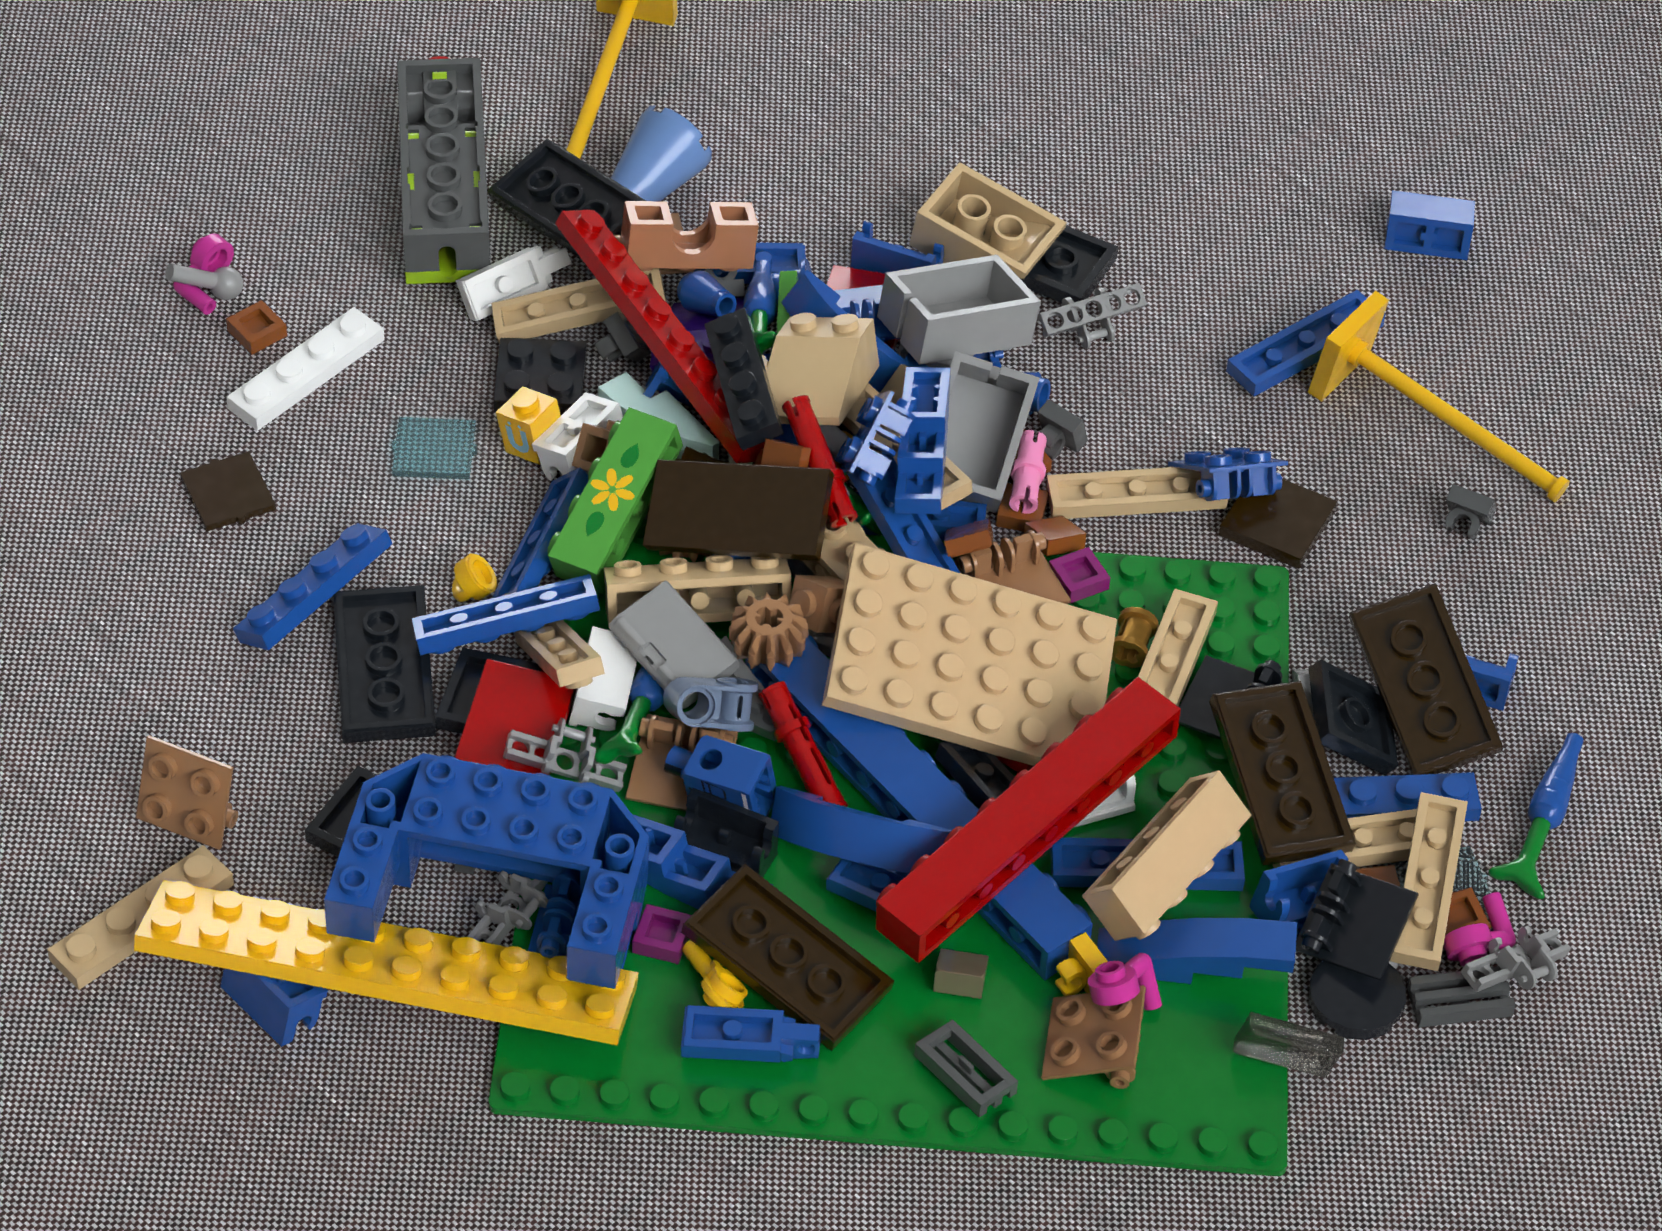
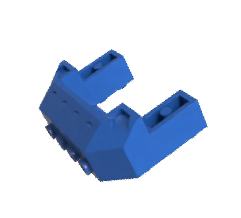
[324,753,649,989]

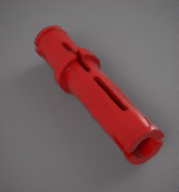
[782,395,858,528]
[758,681,848,807]

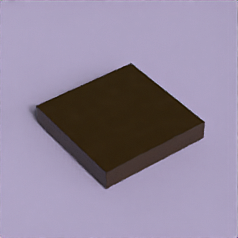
[1219,479,1338,569]

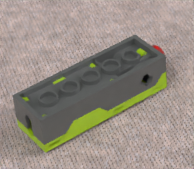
[397,56,491,284]

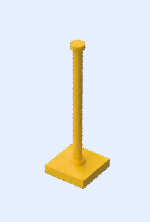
[566,0,678,159]
[1308,290,1570,503]

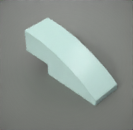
[598,372,719,460]

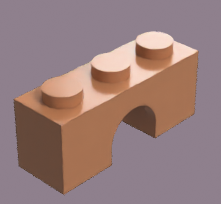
[620,201,759,271]

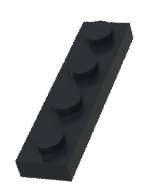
[704,307,784,451]

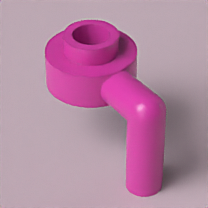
[173,233,234,315]
[1444,892,1516,966]
[1088,953,1162,1010]

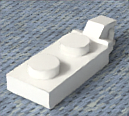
[456,245,572,321]

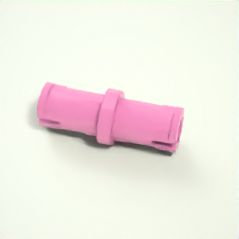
[1009,430,1047,514]

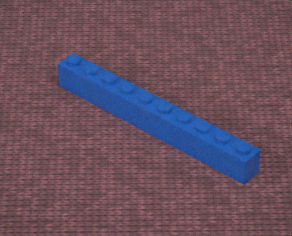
[745,634,1093,980]

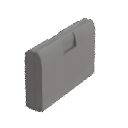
[609,580,740,709]

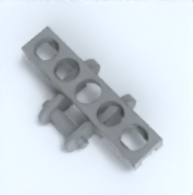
[1037,283,1148,349]
[503,718,627,792]
[467,871,548,945]
[1461,926,1571,992]

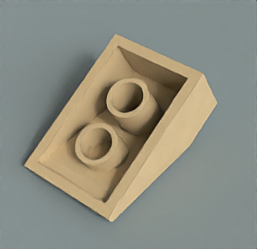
[909,162,1067,279]
[766,313,880,426]

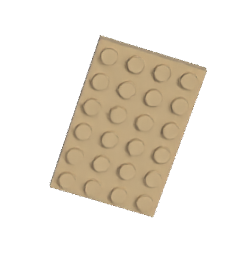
[822,543,1117,766]

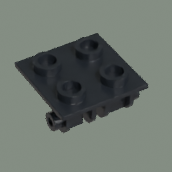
[1179,655,1283,740]
[1296,859,1419,981]

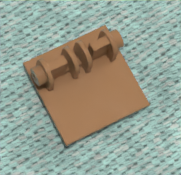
[954,530,1071,604]
[625,714,738,811]
[136,735,238,850]
[1041,985,1146,1089]

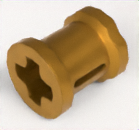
[1112,607,1159,668]

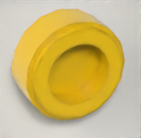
[452,553,497,602]

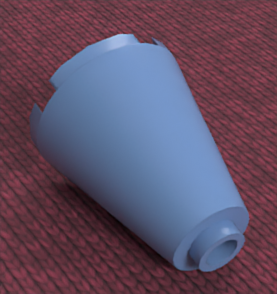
[611,105,712,201]

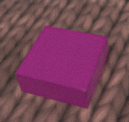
[1049,547,1111,604]
[632,904,692,964]

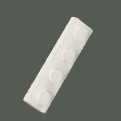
[226,307,384,431]

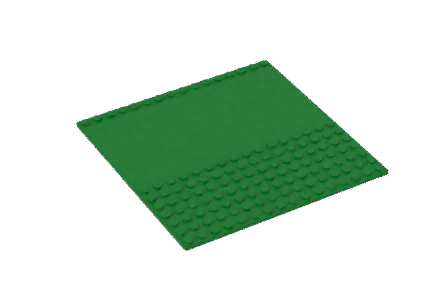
[489,519,1289,1176]

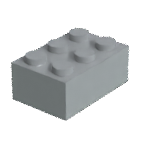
[877,255,1041,364]
[946,351,1040,513]

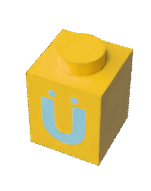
[496,386,561,465]

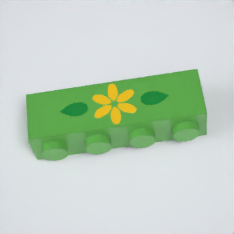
[547,407,683,594]

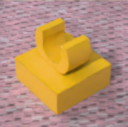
[1055,932,1108,996]

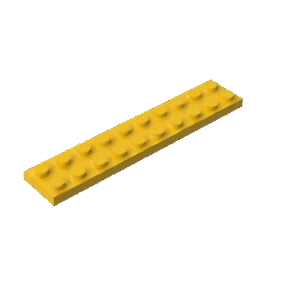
[134,880,639,1046]

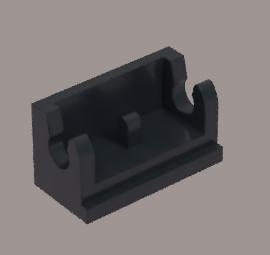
[674,788,779,877]

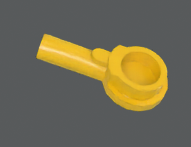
[682,940,748,1008]

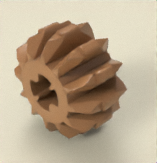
[729,591,809,673]

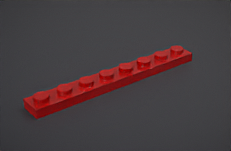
[555,210,765,463]

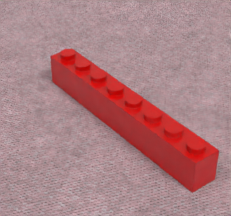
[876,677,1181,963]

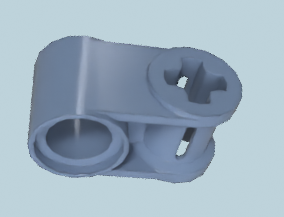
[663,677,759,732]

